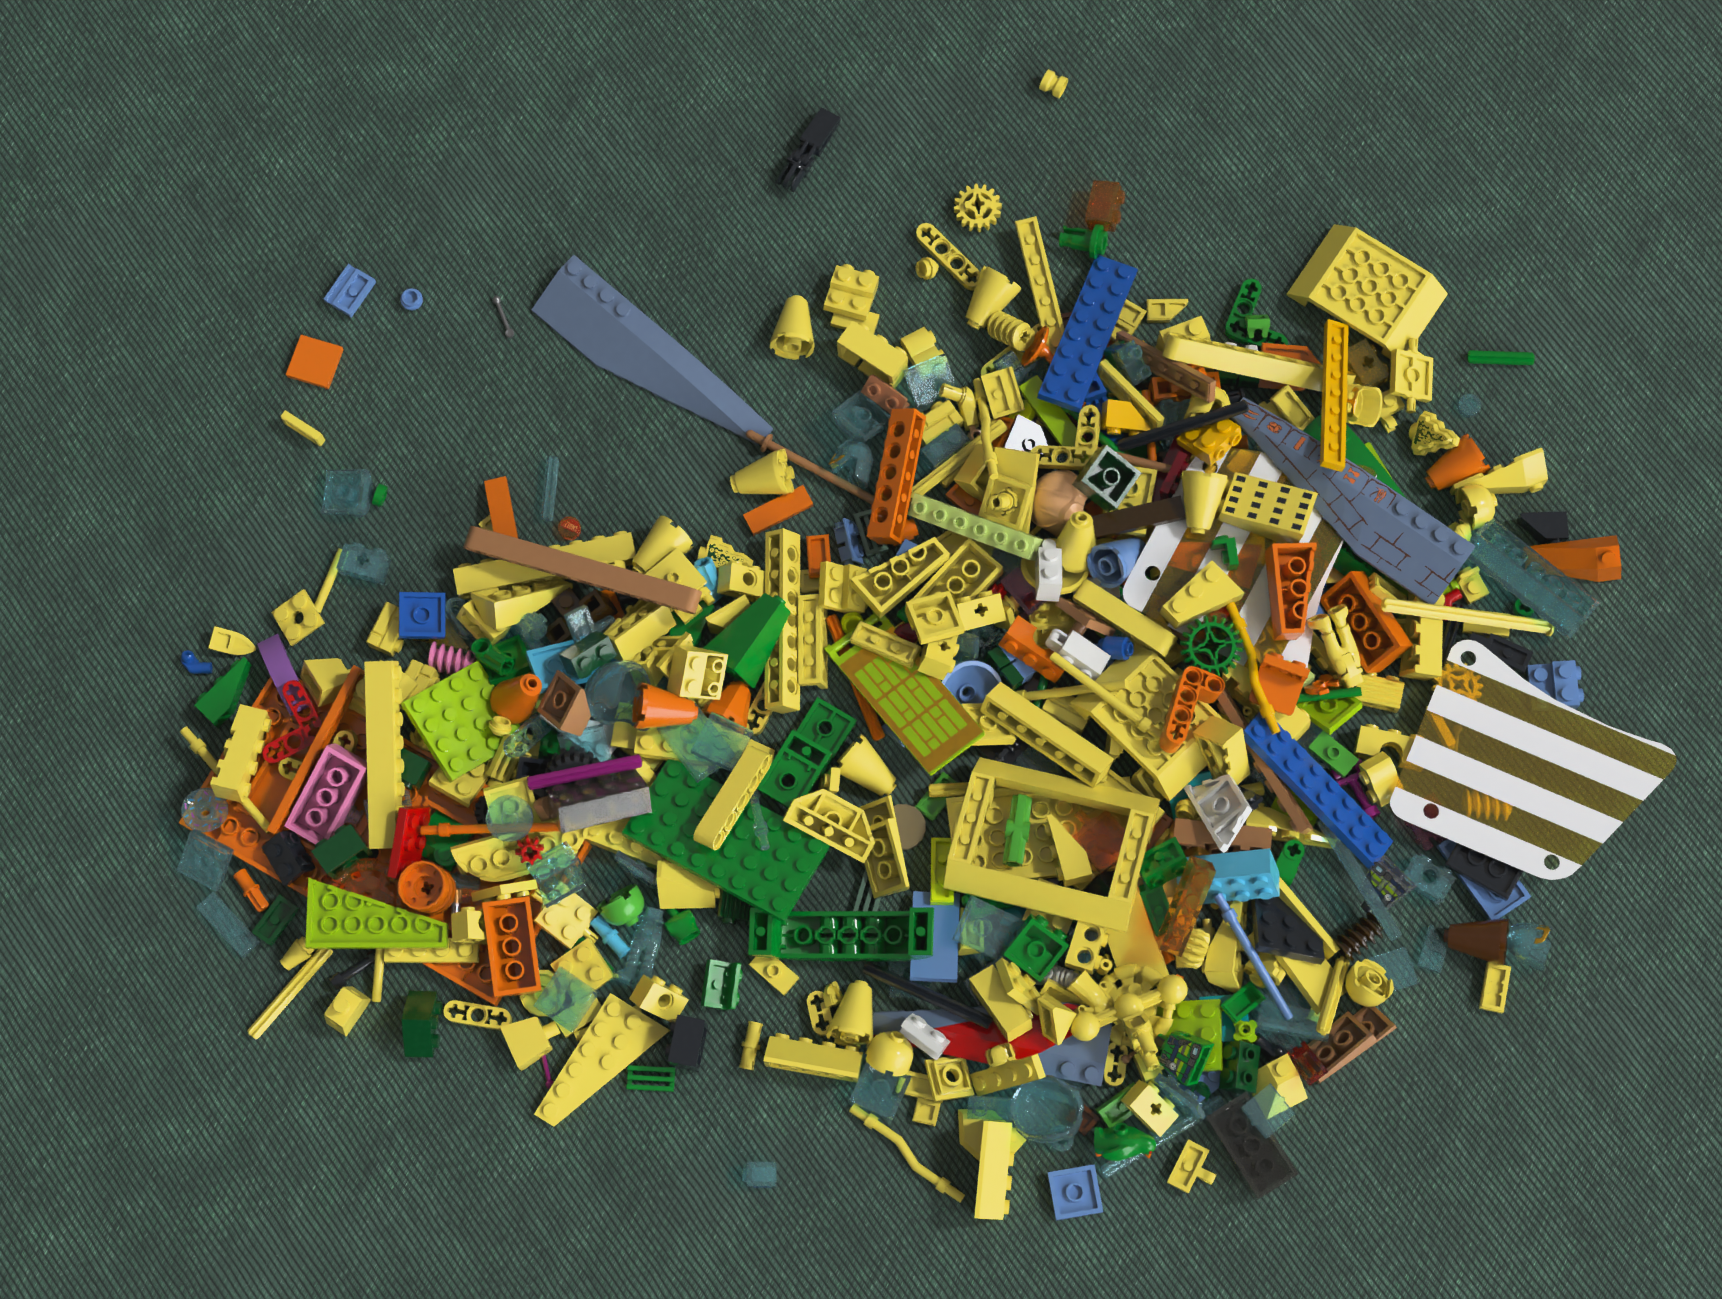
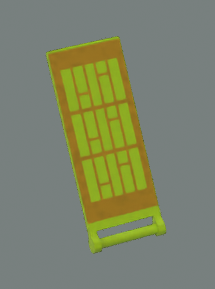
[823,612,985,776]

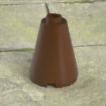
[1444,918,1509,965]

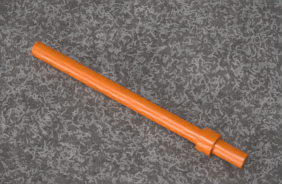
[421,822,560,837]

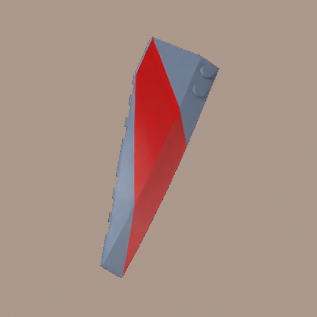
[873,1002,1113,1086]

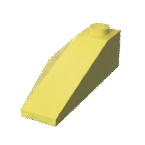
[1450,448,1548,495]
[470,579,573,631]
[1243,803,1337,849]

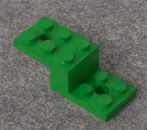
[757,697,857,808]

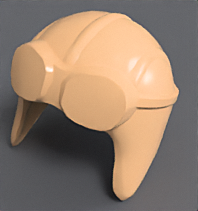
[1031,469,1088,537]

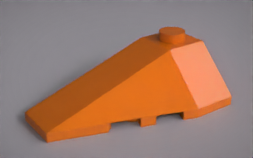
[1524,535,1621,582]

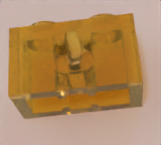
[1348,338,1389,387]

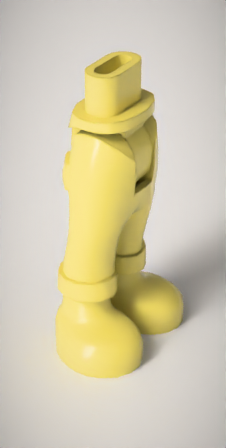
[1307,604,1364,688]

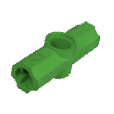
[1003,794,1032,867]

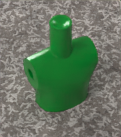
[664,909,700,945]

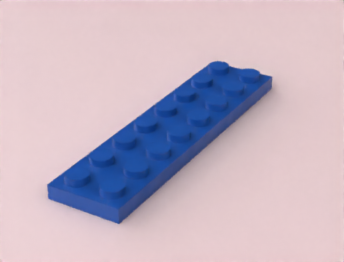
[1037,255,1138,413]
[1243,712,1393,870]

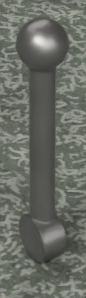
[492,296,514,338]

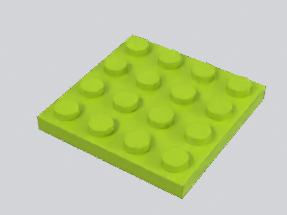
[401,660,526,783]

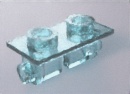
[967,1095,1016,1121]

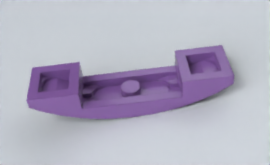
[258,634,309,716]

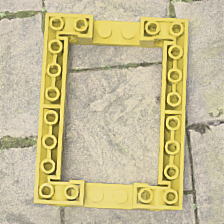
[943,757,1161,933]

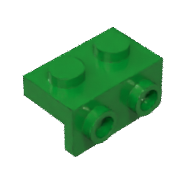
[701,959,743,1011]

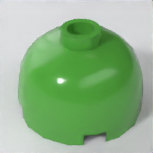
[596,883,644,927]

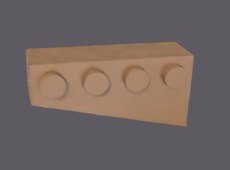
[1168,818,1273,854]

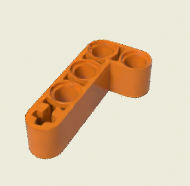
[1159,666,1225,753]

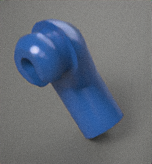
[181,650,212,674]

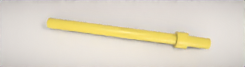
[1049,652,1162,741]
[1015,680,1129,701]
[180,726,270,834]

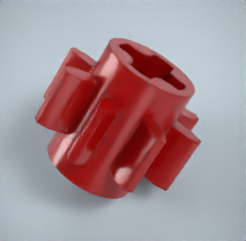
[515,834,544,865]

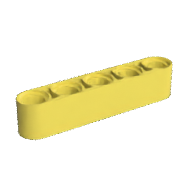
[1072,579,1178,658]
[693,746,772,850]

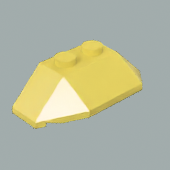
[782,789,875,863]

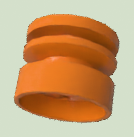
[398,861,457,916]

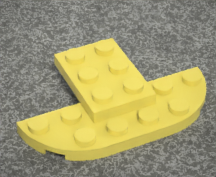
[450,776,589,882]

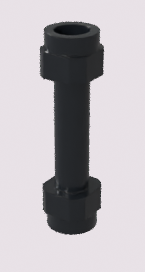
[329,949,376,990]

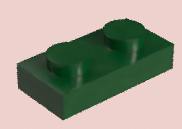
[252,894,299,947]

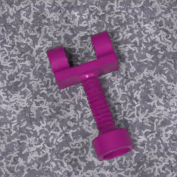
[1329,757,1380,819]

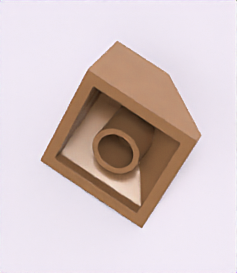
[537,670,591,737]

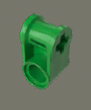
[1275,840,1305,887]

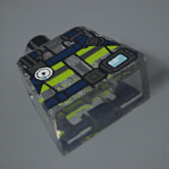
[1359,855,1417,913]

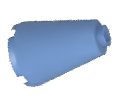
[1087,537,1146,588]

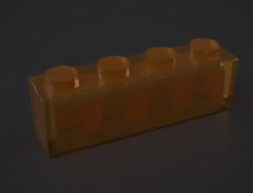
[1156,855,1216,957]

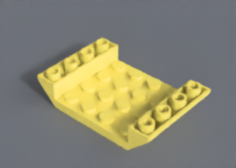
[1287,224,1448,359]
[1069,644,1222,802]

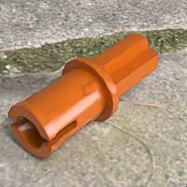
[233,868,269,912]

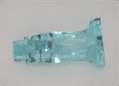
[612,906,664,986]

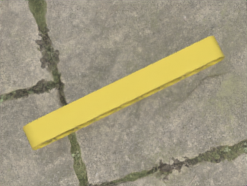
[1162,332,1356,392]

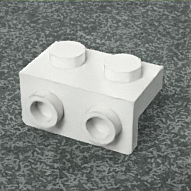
[900,1013,951,1060]

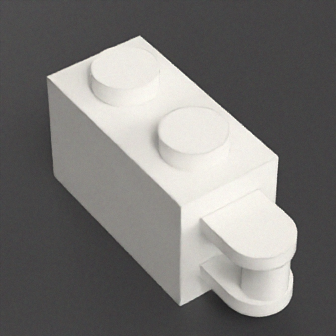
[1035,539,1062,602]
[1045,629,1111,681]

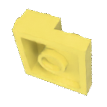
[823,264,879,321]
[818,561,868,614]
[905,591,965,645]

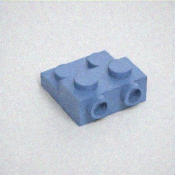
[1526,660,1584,712]

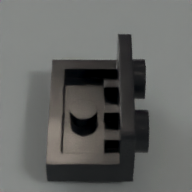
[261,830,315,886]

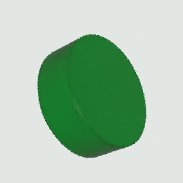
[372,483,388,507]

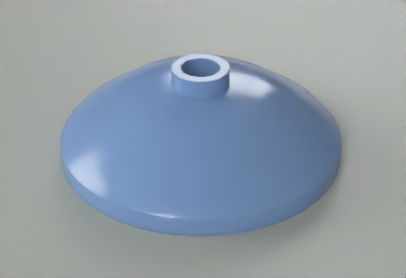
[940,660,1002,705]

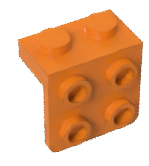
[1249,652,1311,716]

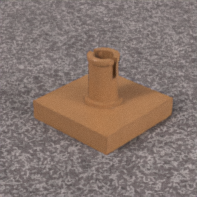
[1056,597,1116,636]

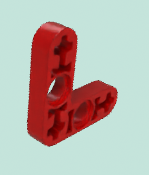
[262,680,323,763]

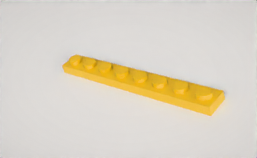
[1320,319,1349,472]

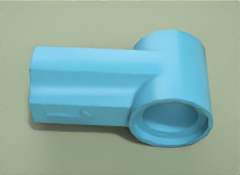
[694,556,725,604]

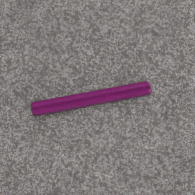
[527,754,642,790]

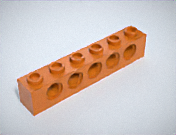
[867,408,926,544]

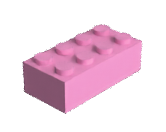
[284,743,367,845]

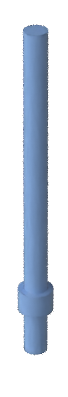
[1213,892,1293,1021]

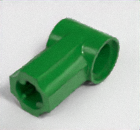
[471,638,515,676]

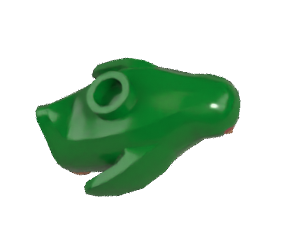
[1094,1123,1156,1161]

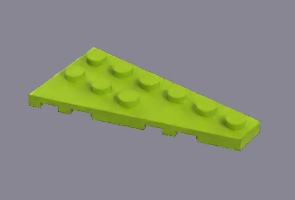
[305,878,449,949]

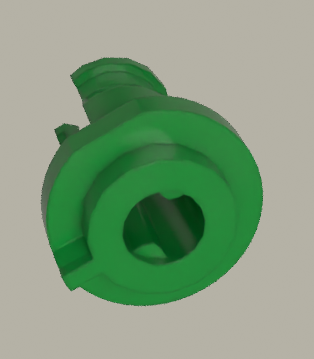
[1059,224,1108,259]

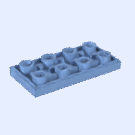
[910,891,960,983]

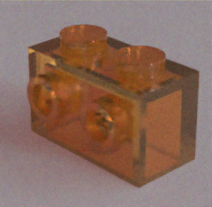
[1085,180,1125,232]

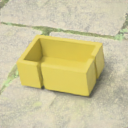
[837,320,908,389]

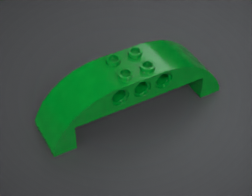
[748,907,934,962]

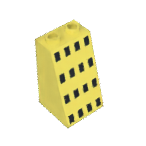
[1217,472,1318,543]

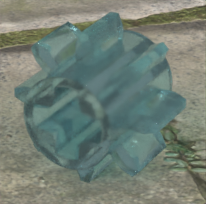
[519,611,548,641]

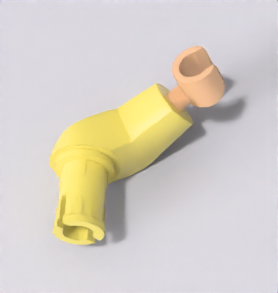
[939,383,981,442]

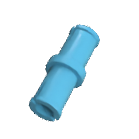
[590,915,631,959]

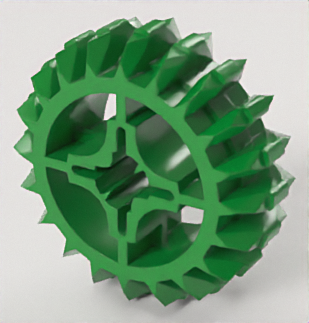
[1180,615,1243,676]

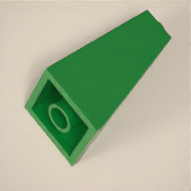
[703,593,791,689]

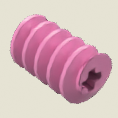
[428,641,477,675]

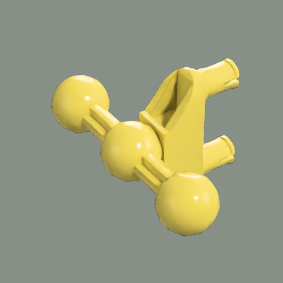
[1070,974,1188,1071]

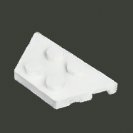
[1184,774,1252,853]

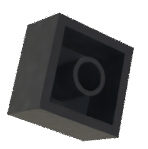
[665,1015,708,1072]

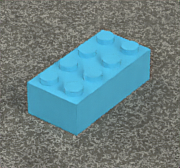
[1177,848,1280,906]

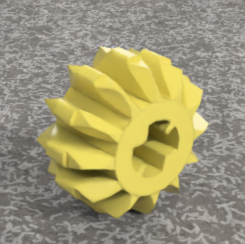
[1178,927,1210,969]

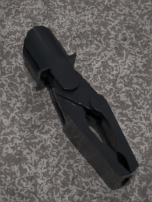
[775,107,841,193]

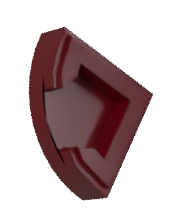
[894,622,918,643]

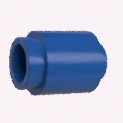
[1098,636,1134,660]

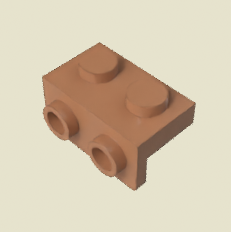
[861,374,911,414]

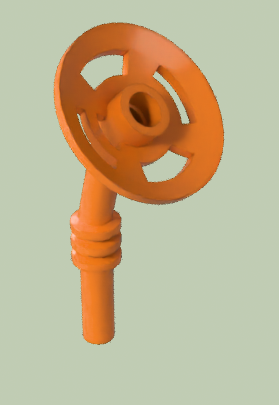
[1021,326,1086,407]

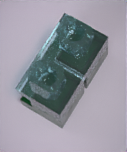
[1103,340,1152,386]

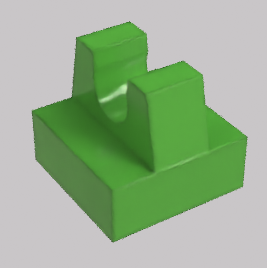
[1245,314,1270,338]

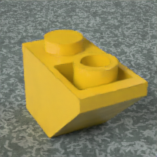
[1100,399,1150,436]

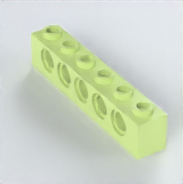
[907,493,1044,561]

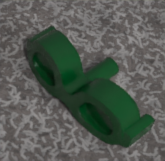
[1175,1080,1211,1101]

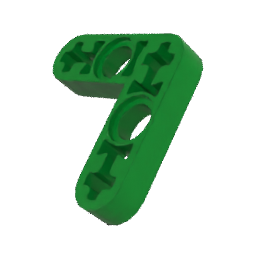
[1225,279,1288,350]

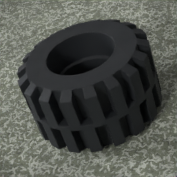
[545,746,603,811]

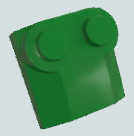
[422,810,476,873]

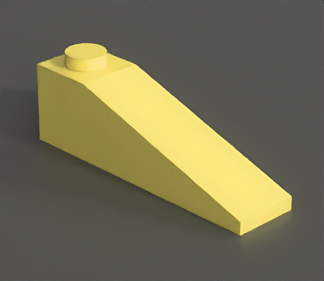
[1202,901,1248,993]

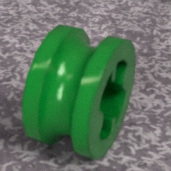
[1513,596,1536,617]

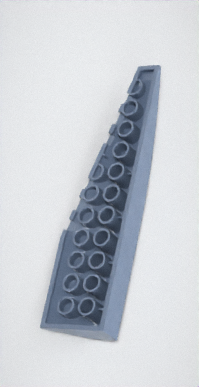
[531,255,773,446]

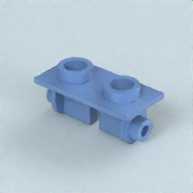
[834,518,864,565]

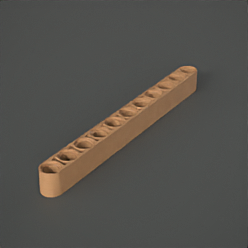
[463,526,702,614]

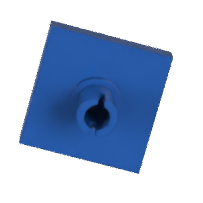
[399,592,445,639]

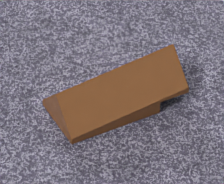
[1294,1006,1397,1084]

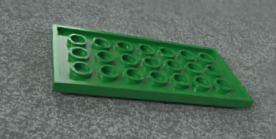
[622,760,831,923]

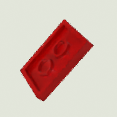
[387,805,430,879]

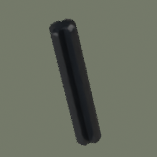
[1442,603,1465,669]

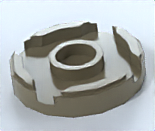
[893,804,926,850]

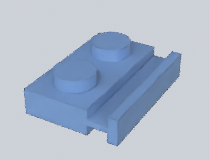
[324,264,376,318]

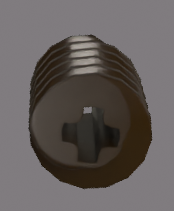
[1333,912,1384,961]

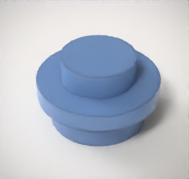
[400,288,423,310]

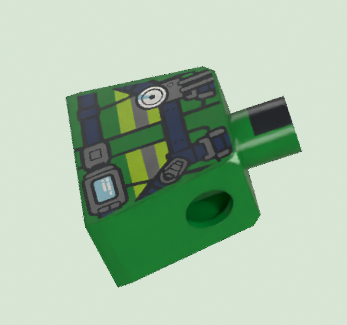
[1154,1031,1214,1086]

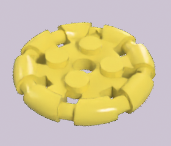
[1099,963,1175,1049]

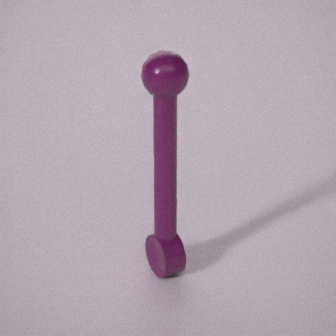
[542,1055,554,1089]

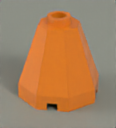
[698,681,751,735]

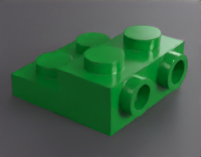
[1003,914,1069,982]

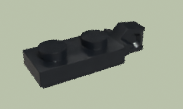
[1468,632,1533,674]

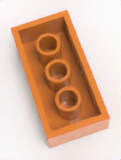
[1320,571,1413,673]

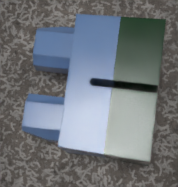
[984,646,1036,691]

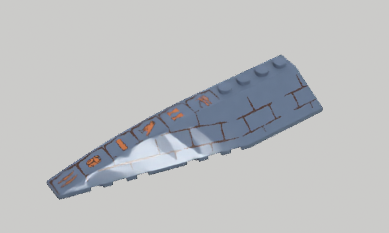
[1232,397,1476,604]

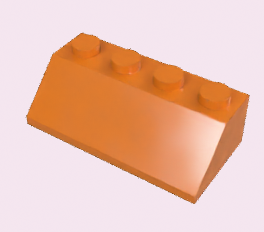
[482,896,542,997]

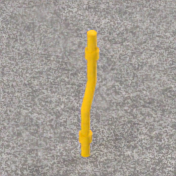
[1226,602,1280,735]

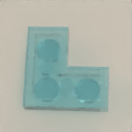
[993,350,1049,398]
[564,605,615,644]

